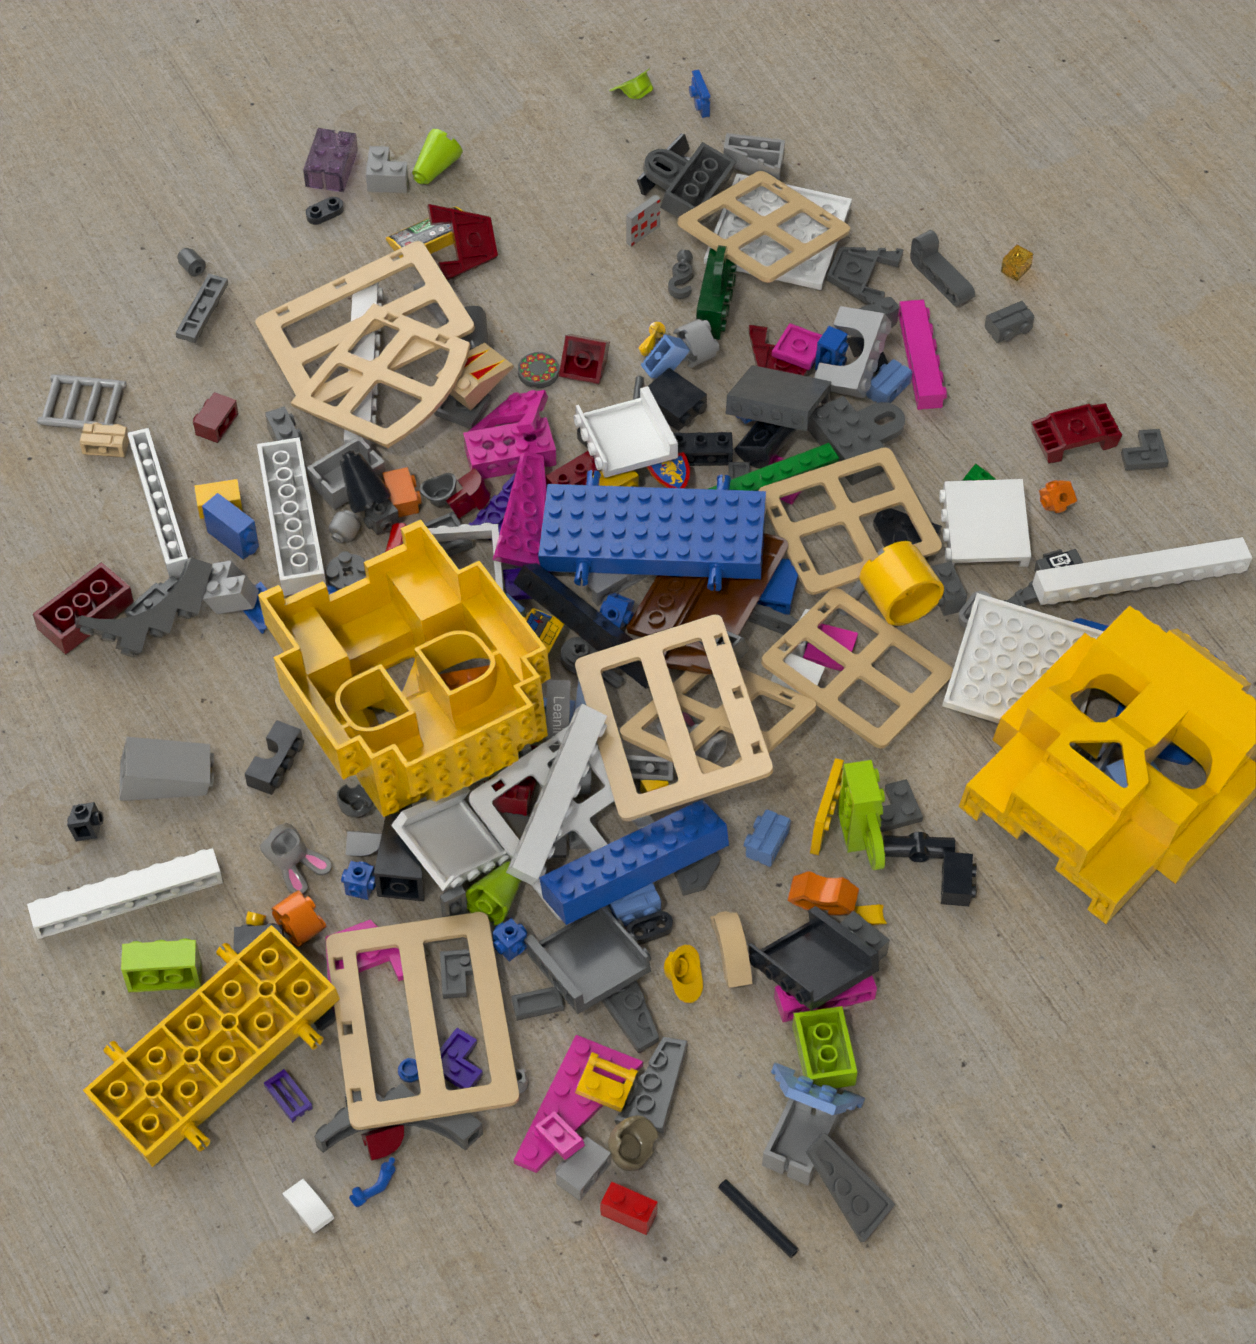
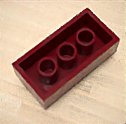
[33,562,134,655]

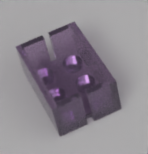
[303,128,358,192]

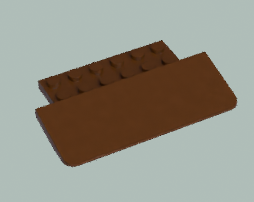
[626,533,788,674]

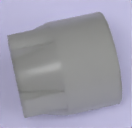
[515,1068,528,1094]

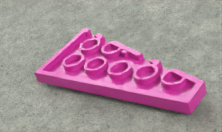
[493,451,551,573]

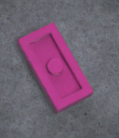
[535,1111,585,1160]

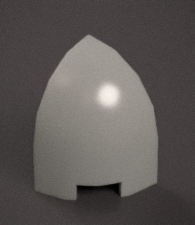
[346,830,382,856]

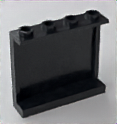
[748,906,879,1011]

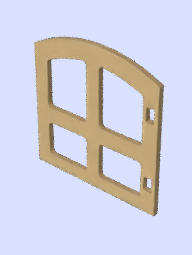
[291,303,470,448]

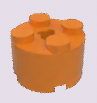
[271,890,327,948]

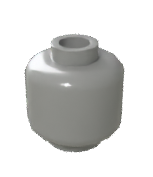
[328,510,361,544]

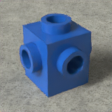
[600,593,635,628]
[341,861,376,900]
[493,918,528,962]

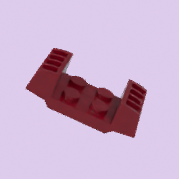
[1031,403,1123,463]
[484,745,538,816]

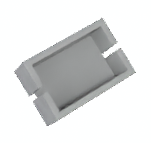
[307,436,386,510]
[762,1098,839,1185]

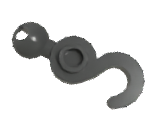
[668,250,693,299]

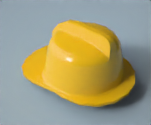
[663,945,703,1003]

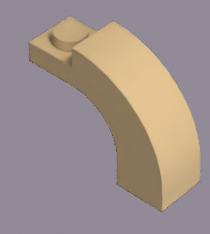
[710,911,752,988]

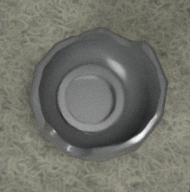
[337,784,373,817]

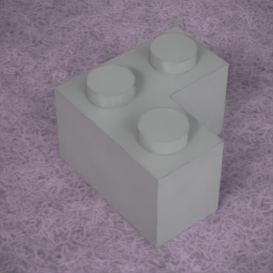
[366,146,409,193]
[203,560,259,614]

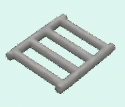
[37,374,127,429]

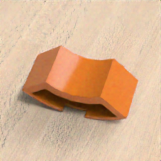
[787,871,859,915]

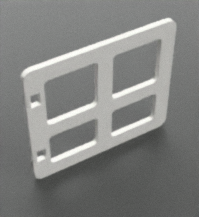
[469,726,654,921]

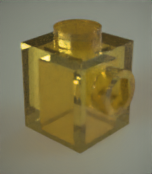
[1001,244,1034,281]

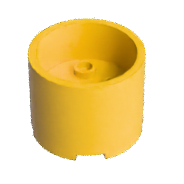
[859,541,944,626]

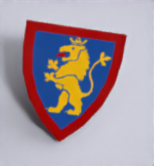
[646,452,690,489]

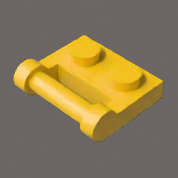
[575,1052,638,1112]

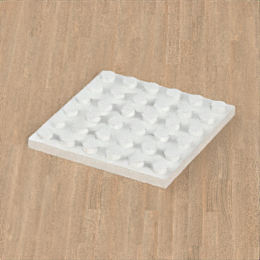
[704,174,852,290]
[942,593,1104,747]

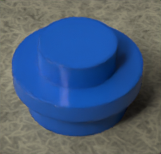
[398,1058,419,1083]

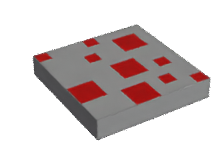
[626,195,660,247]

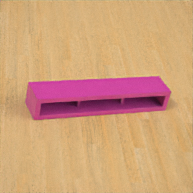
[898,300,947,410]

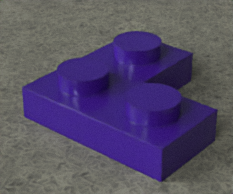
[440,1028,483,1089]

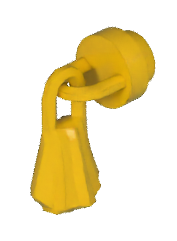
[638,322,666,356]

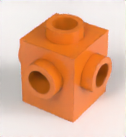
[1039,480,1077,513]

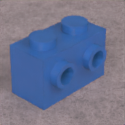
[815,326,849,370]

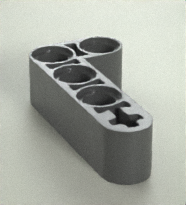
[910,230,975,307]

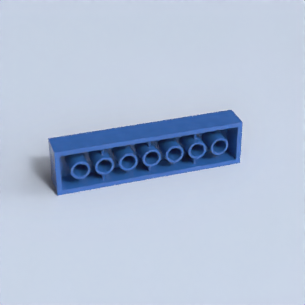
[539,799,729,925]

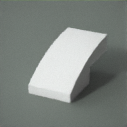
[282,1179,335,1233]

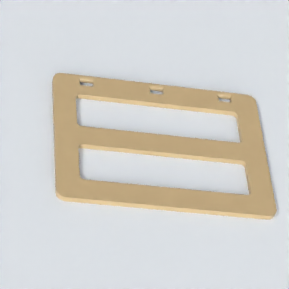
[255,241,475,403]
[575,615,773,821]
[326,912,519,1130]

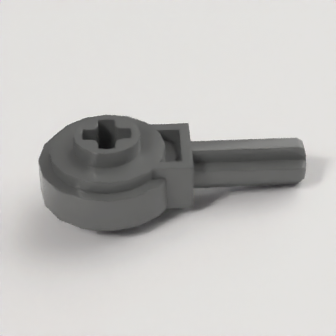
[560,637,624,688]

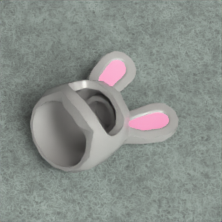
[657,711,728,764]
[260,823,332,894]

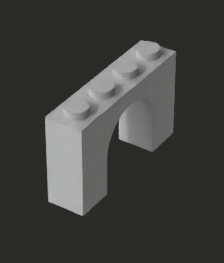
[814,306,892,398]

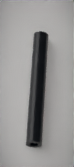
[718,1179,799,1258]

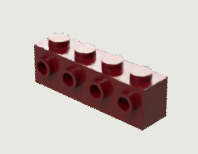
[545,451,601,489]

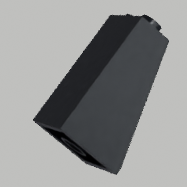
[374,803,425,902]

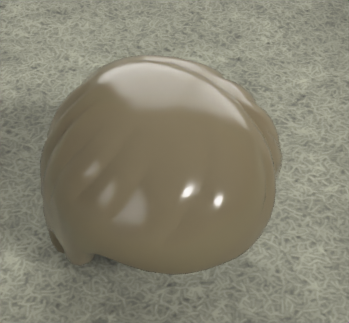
[608,1115,658,1171]

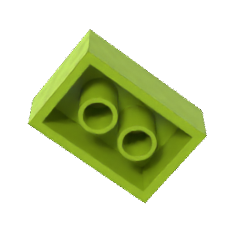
[121,938,202,992]
[792,1006,858,1088]

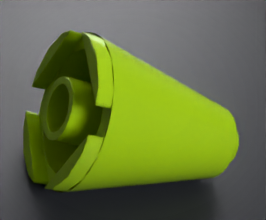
[412,129,463,185]
[466,861,521,925]

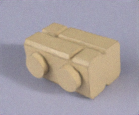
[80,422,129,457]

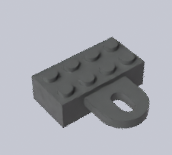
[643,142,737,218]
[807,396,905,486]

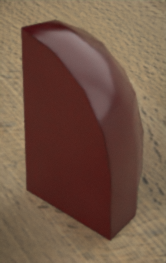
[361,1125,404,1161]

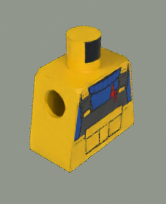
[523,608,564,654]

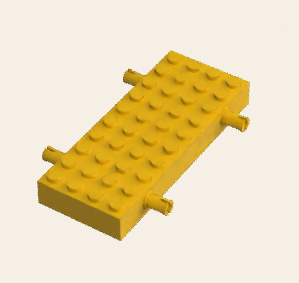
[83,925,340,1167]

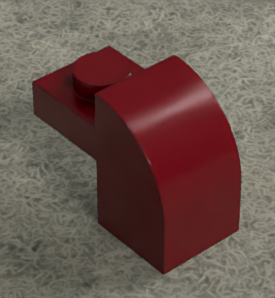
[446,468,491,519]

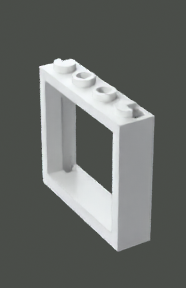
[428,523,503,590]

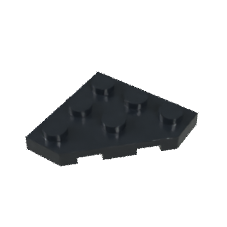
[873,508,942,560]

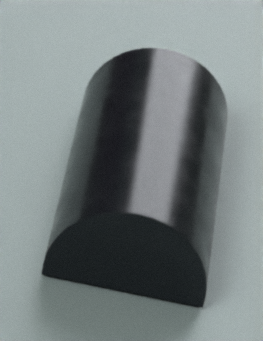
[734,421,797,469]

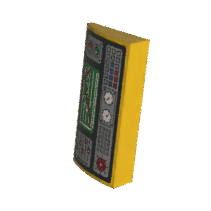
[386,206,463,258]

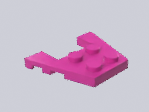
[468,390,548,433]
[326,919,404,983]

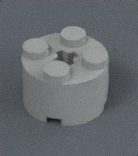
[673,319,720,367]

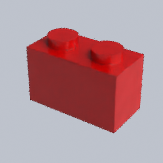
[600,1181,658,1235]

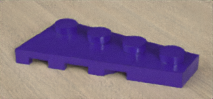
[468,472,516,540]

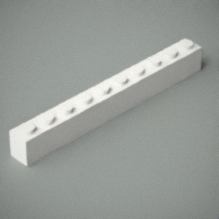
[344,282,383,447]
[1032,537,1252,605]

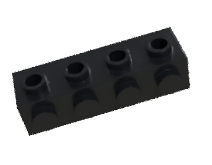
[673,432,733,466]

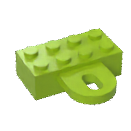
[837,760,885,870]

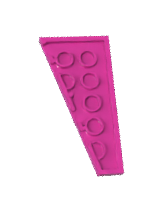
[514,1035,643,1173]

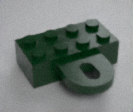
[696,245,737,340]

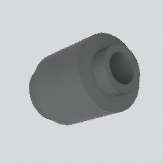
[177,248,206,276]

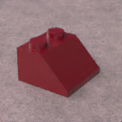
[559,334,610,384]

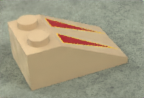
[436,343,514,411]

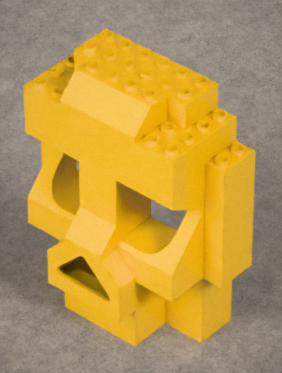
[258,519,551,817]
[959,605,1256,924]

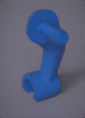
[349,1157,395,1207]

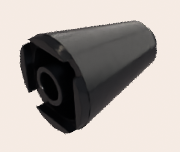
[340,450,391,513]

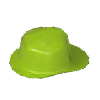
[609,68,653,99]

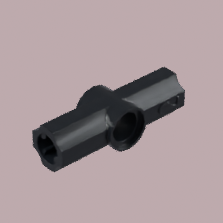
[883,832,956,863]

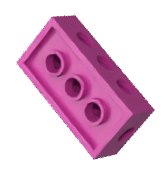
[463,417,556,479]

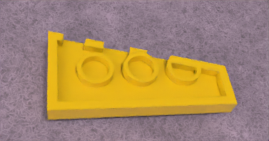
[810,758,844,856]

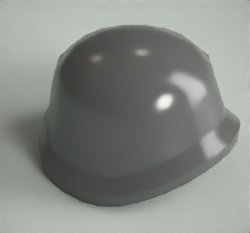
[420,473,457,506]

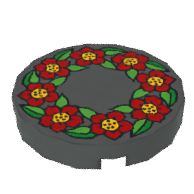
[518,352,559,388]

